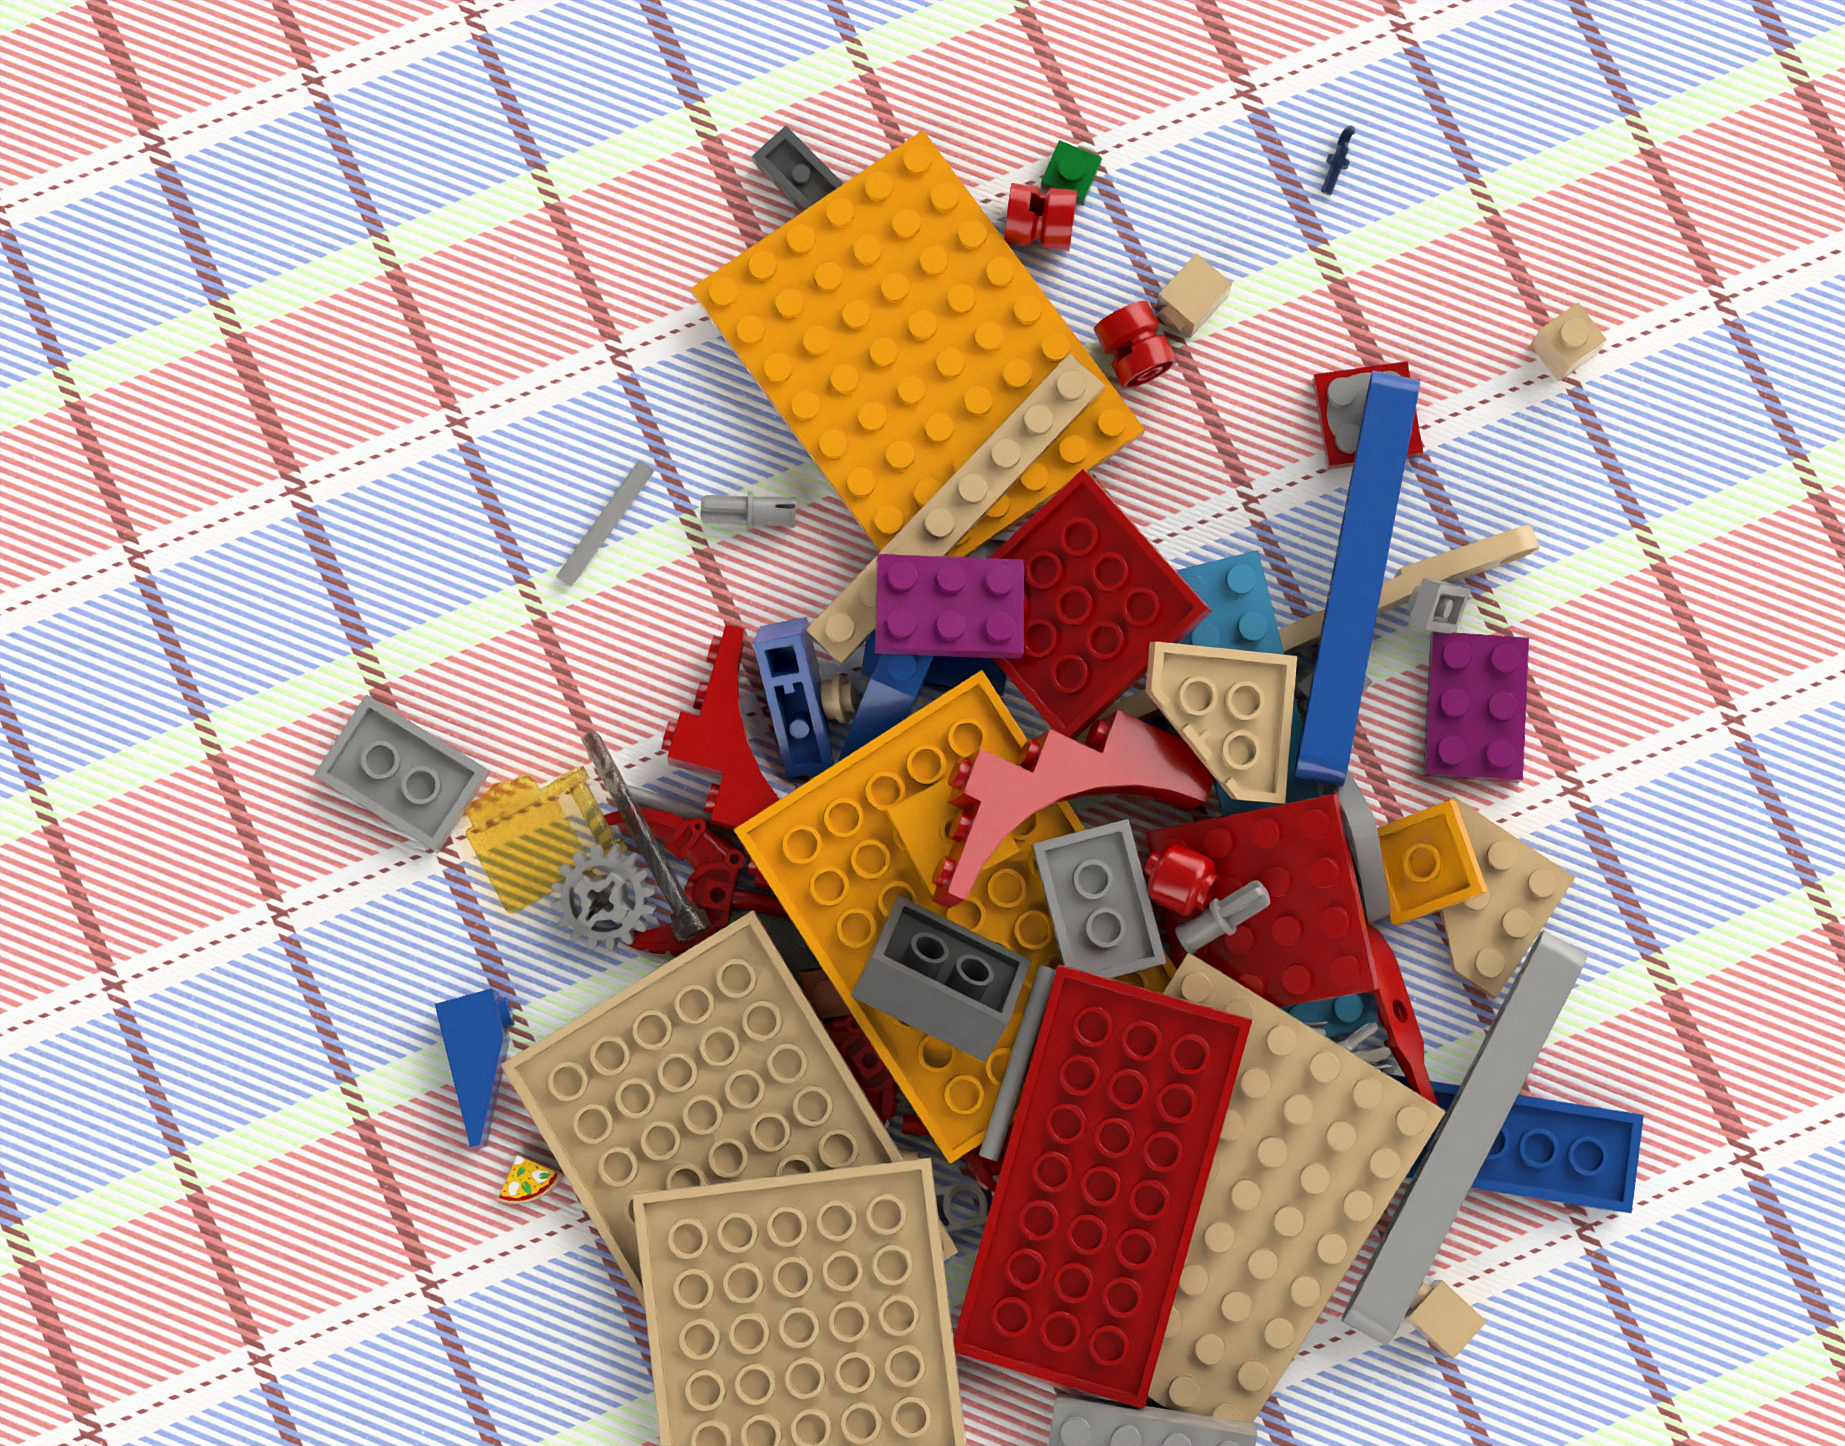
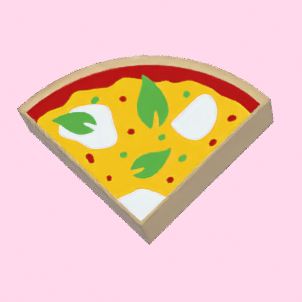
[497,1154,564,1204]

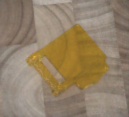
[466,766,629,914]

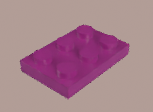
[875,554,1024,659]
[1423,632,1529,783]

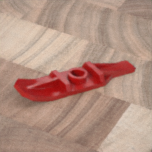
[1366,923,1438,1105]

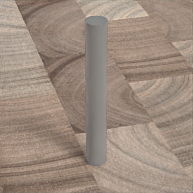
[556,461,654,587]

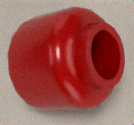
[1143,843,1220,916]

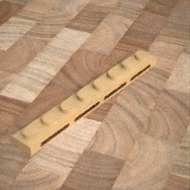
[806,353,1105,666]

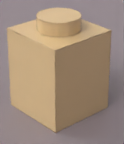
[1156,253,1232,338]
[1530,302,1607,382]
[1404,1280,1487,1359]

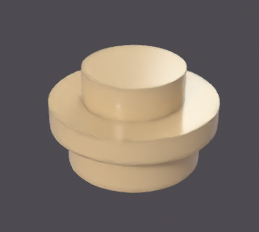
[821,675,859,723]

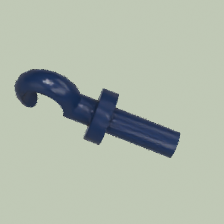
[1321,125,1355,196]

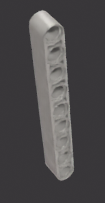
[1341,930,1588,1346]

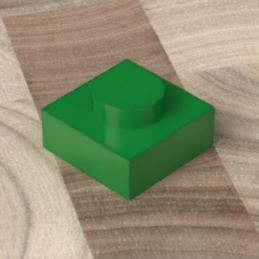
[1040,140,1102,205]

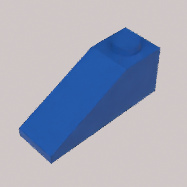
[753,617,834,778]
[837,654,937,763]
[434,988,515,1149]

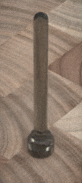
[583,731,713,945]

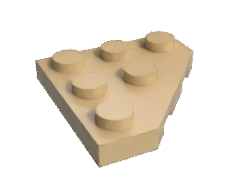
[1146,641,1297,804]
[1440,796,1576,999]

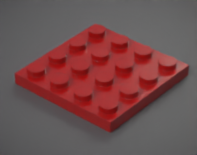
[989,469,1212,740]
[1145,793,1379,1007]

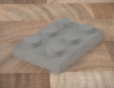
[313,694,490,853]
[1031,819,1166,978]

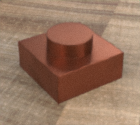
[801,967,851,1019]

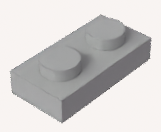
[1407,578,1471,634]

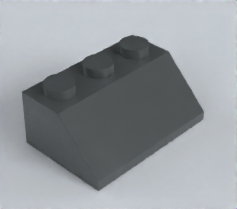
[850,895,1031,1062]

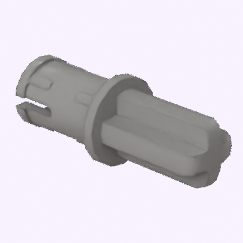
[700,491,796,530]
[1175,880,1271,954]

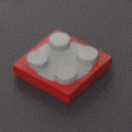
[1312,361,1424,470]

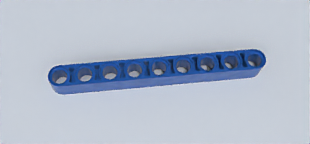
[1294,371,1420,787]

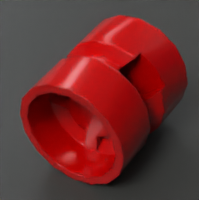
[1004,183,1077,252]
[1093,301,1177,389]

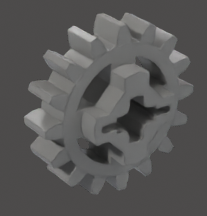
[550,844,658,951]

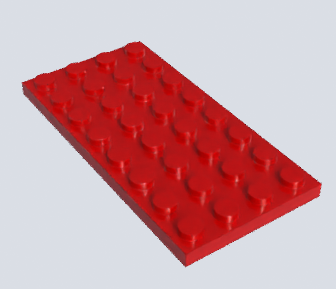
[954,964,1252,1409]

